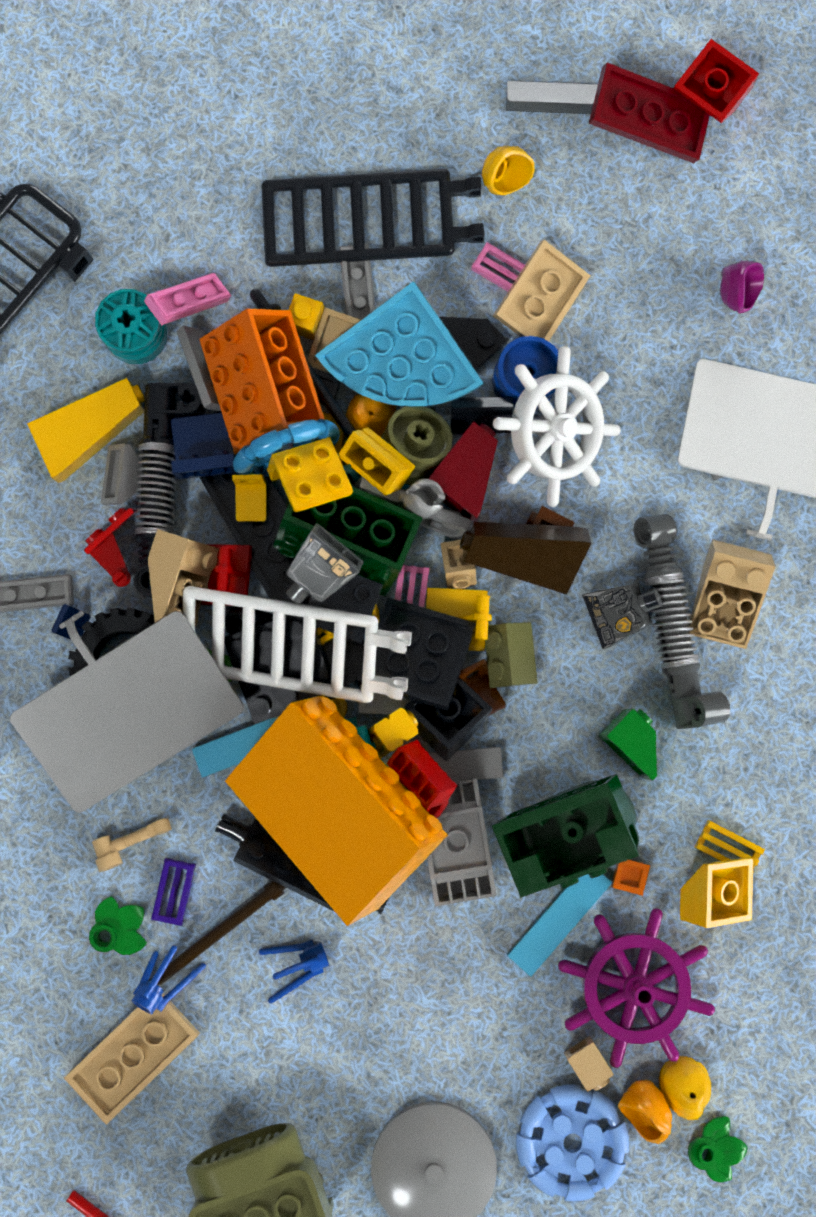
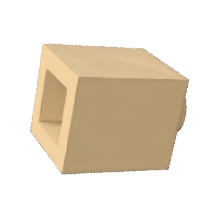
[564,1035,614,1092]

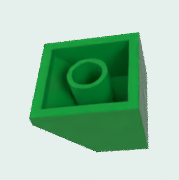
[598,709,657,781]

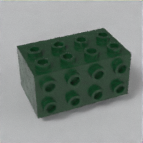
[273,486,423,597]

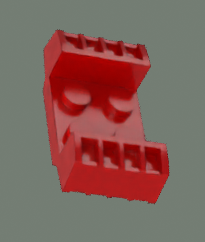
[387,740,457,819]

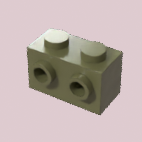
[485,622,538,688]

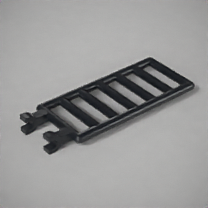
[261,169,484,267]

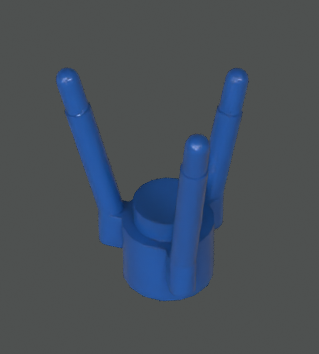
[259,940,330,1004]
[131,945,206,1015]

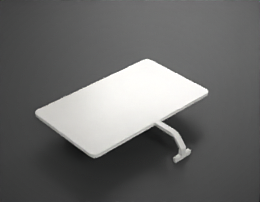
[677,359,816,541]

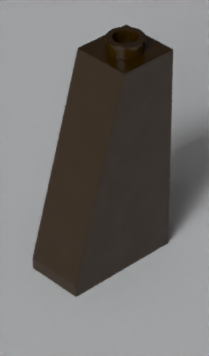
[460,521,592,595]

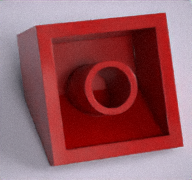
[673,39,759,124]

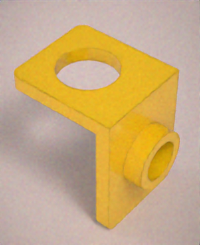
[232,474,267,522]

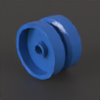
[492,336,558,411]

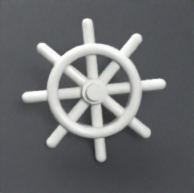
[493,346,621,507]

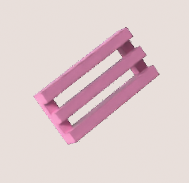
[471,242,525,292]
[395,564,429,608]

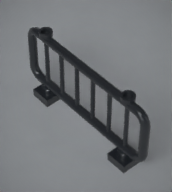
[0,184,94,335]

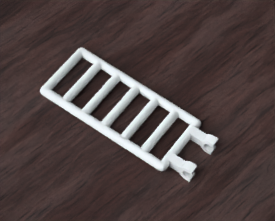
[183,586,412,703]

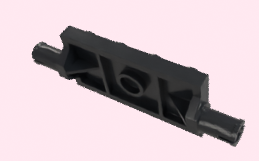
[215,813,389,914]

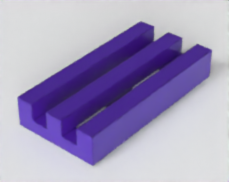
[151,857,196,926]

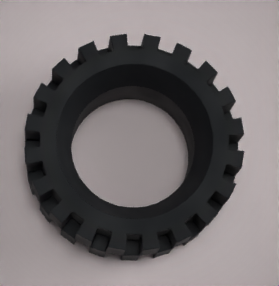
[68,608,155,676]

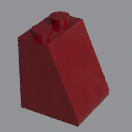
[428,421,498,525]

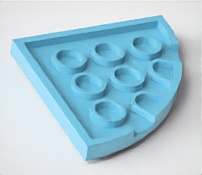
[315,281,485,407]

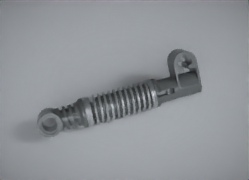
[633,514,730,729]

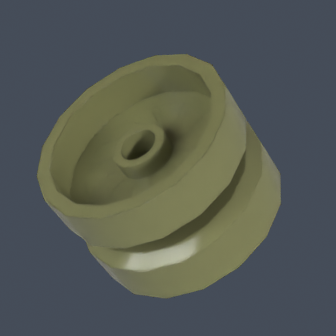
[381,406,453,485]

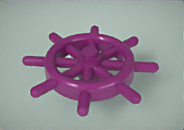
[558,908,715,1068]

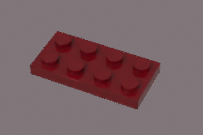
[589,62,710,163]

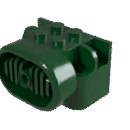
[492,774,639,898]

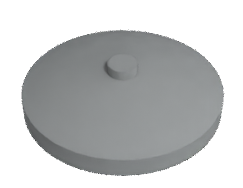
[371,1102,497,1217]

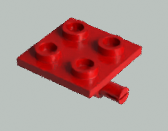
[84,507,137,587]
[201,544,252,606]

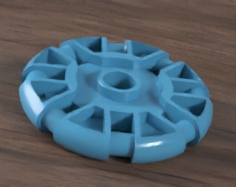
[233,419,340,478]

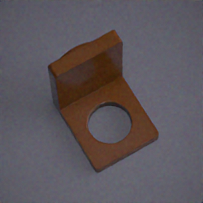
[459,659,506,717]

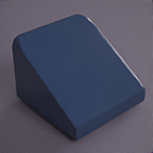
[51,604,91,640]

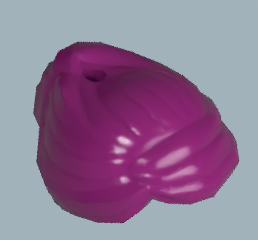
[720,260,764,314]

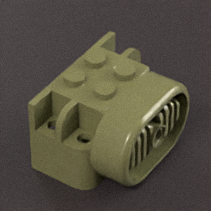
[186,1123,334,1217]

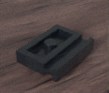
[450,397,513,434]

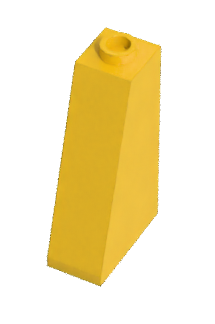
[27,378,145,483]

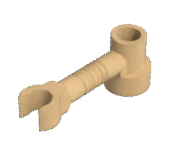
[92,818,172,873]

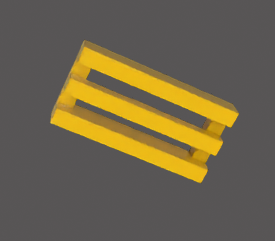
[694,820,765,873]

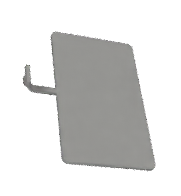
[10,611,244,812]

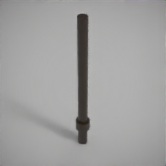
[148,880,286,986]

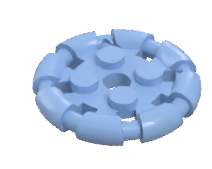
[516,1084,629,1202]

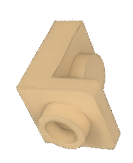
[440,540,477,589]

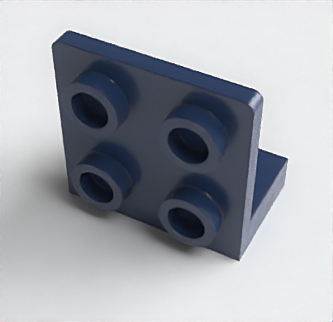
[171,413,236,480]

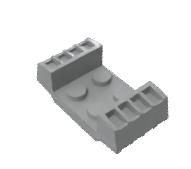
[427,778,497,907]

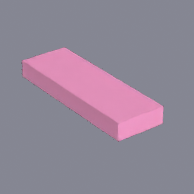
[144,273,231,326]

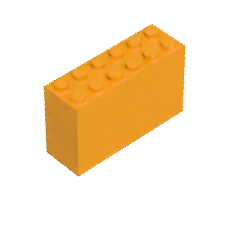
[225,695,448,926]

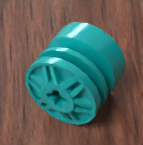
[95,289,167,364]

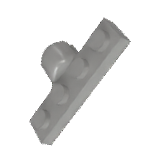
[351,477,472,540]

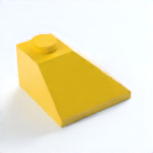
[680,857,753,928]

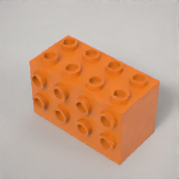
[199,309,325,455]

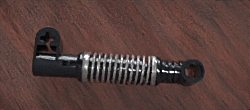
[133,383,207,597]

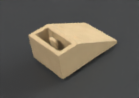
[148,529,219,627]
[689,539,776,649]

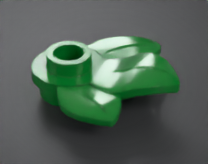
[89,896,147,955]
[688,1116,748,1183]

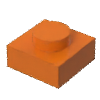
[611,859,650,896]

